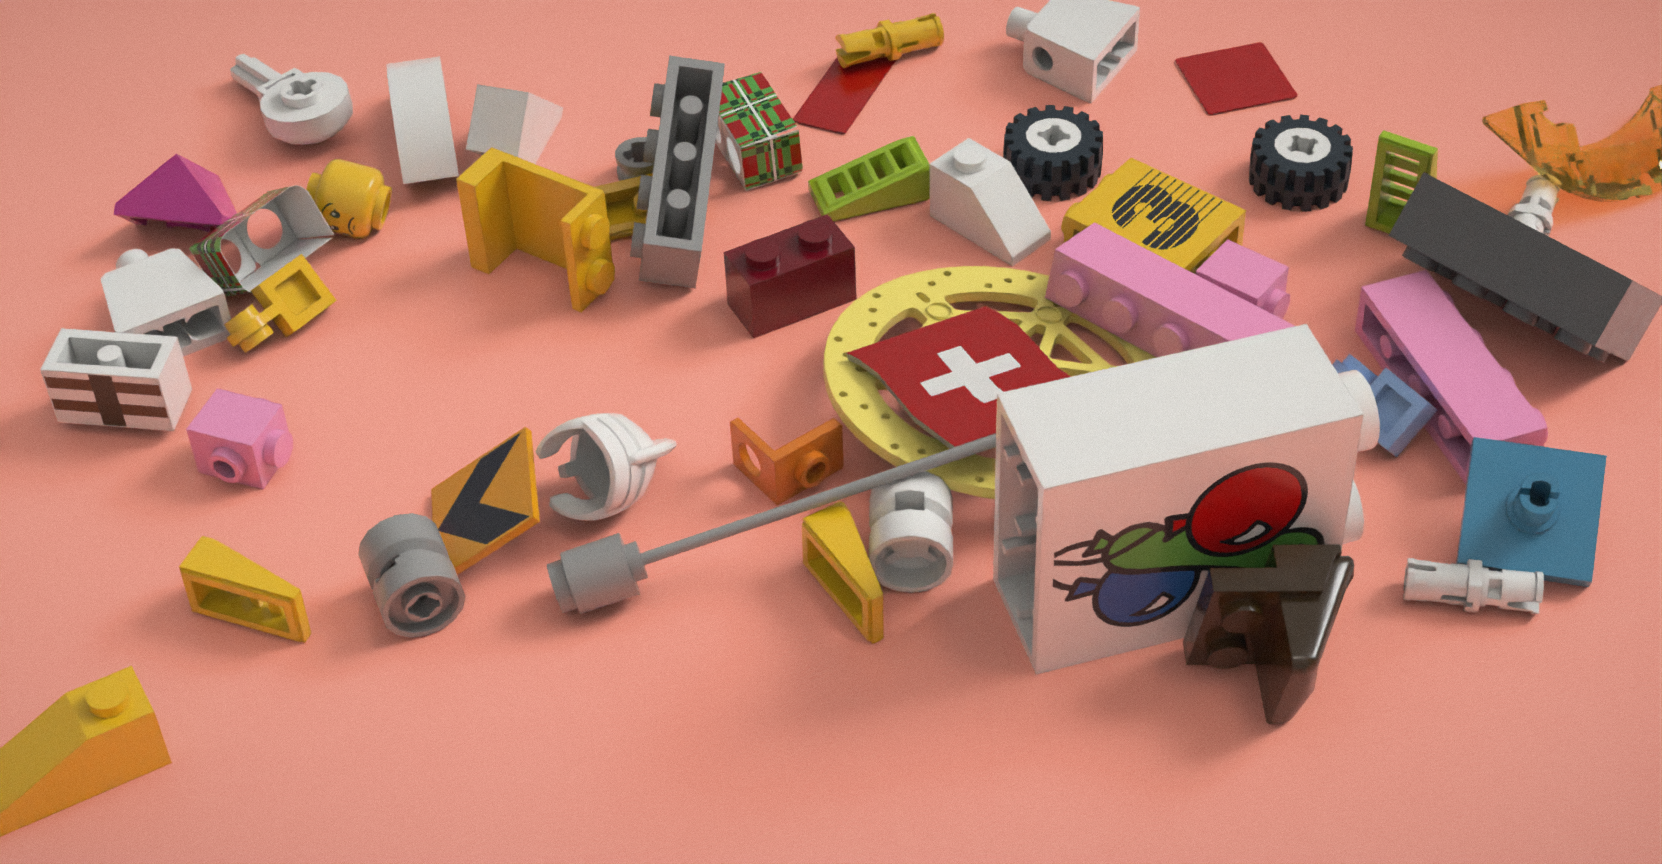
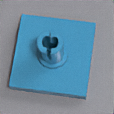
[1456,437,1607,587]

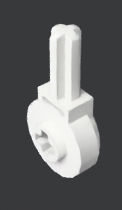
[230,54,353,145]

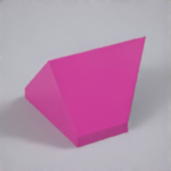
[113,153,237,232]

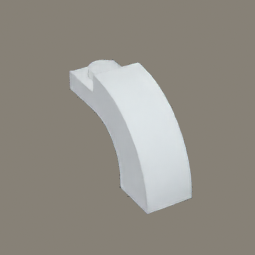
[386,56,459,184]

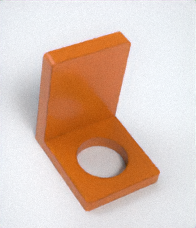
[730,417,844,506]

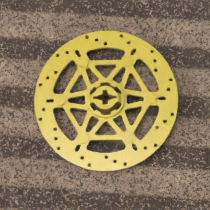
[823,266,1157,499]

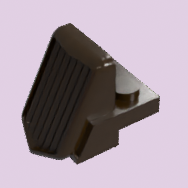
[1183,544,1355,724]

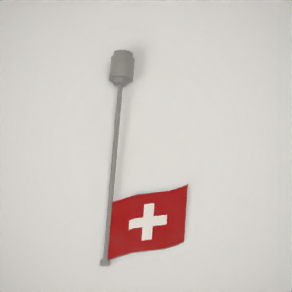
[547,306,1071,614]

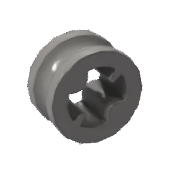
[615,137,654,181]

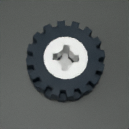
[1003,105,1103,201]
[1249,114,1353,212]

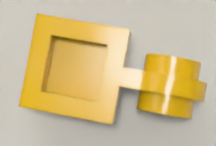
[224,254,337,353]

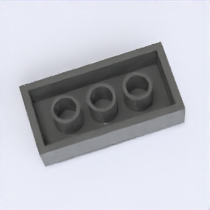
[1388,172,1662,363]

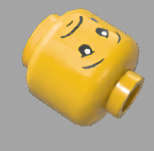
[306,159,392,239]

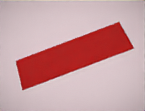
[793,57,896,134]

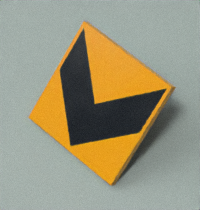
[431,426,540,575]

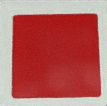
[1175,42,1298,114]

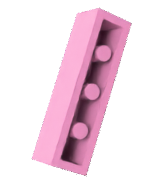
[1045,223,1295,357]
[1355,270,1548,484]

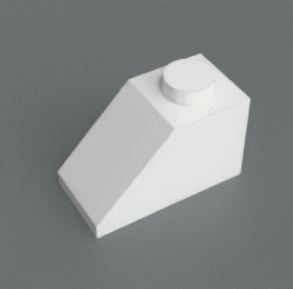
[466,84,563,164]
[930,138,1051,267]

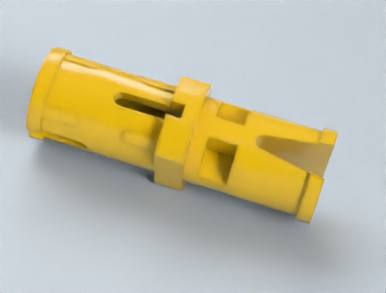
[835,13,944,68]

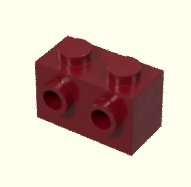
[723,214,857,339]

